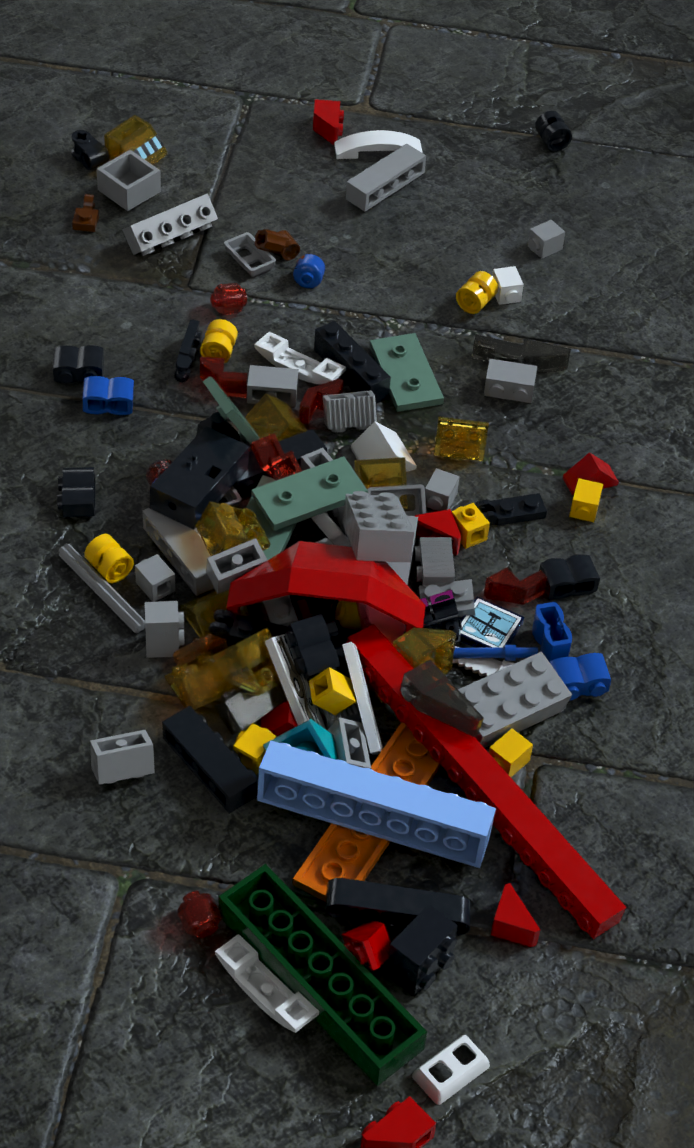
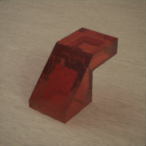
[200,357,248,397]
[299,379,343,425]
[250,433,302,481]
[484,568,547,605]

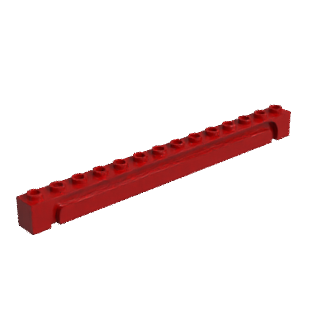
[346,624,626,939]

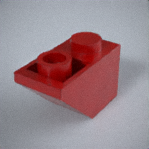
[313,99,344,145]
[341,920,391,971]
[361,1096,436,1148]

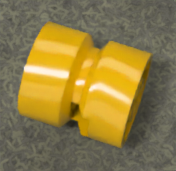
[456,271,498,314]
[200,319,238,365]
[84,534,134,583]

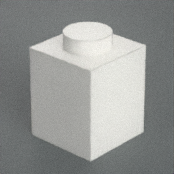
[492,266,524,305]

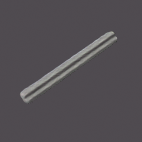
[59,544,145,633]

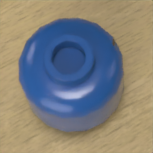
[293,254,325,288]

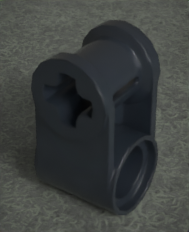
[72,130,110,170]

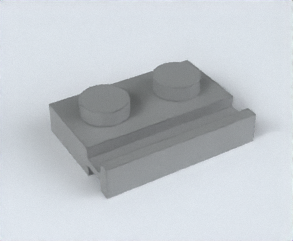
[419,579,475,620]

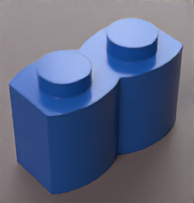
[83,376,134,415]
[532,602,572,662]
[550,653,611,700]

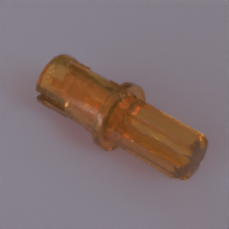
[173,633,226,667]

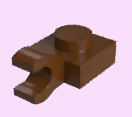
[72,194,99,232]

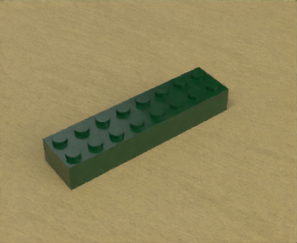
[218,864,427,1086]

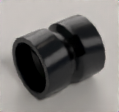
[535,111,572,151]

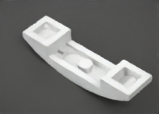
[334,130,422,159]
[255,332,346,384]
[215,934,319,1033]

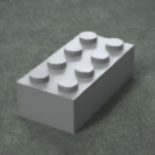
[343,491,414,563]
[446,651,572,748]

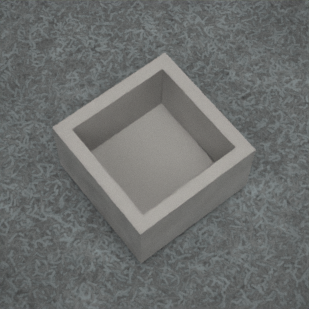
[97,150,161,211]

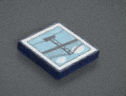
[460,596,525,659]

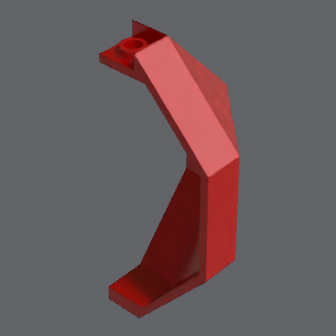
[226,541,426,640]

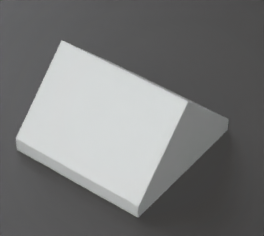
[351,421,417,482]

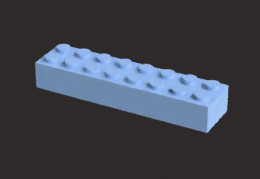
[257,740,496,868]

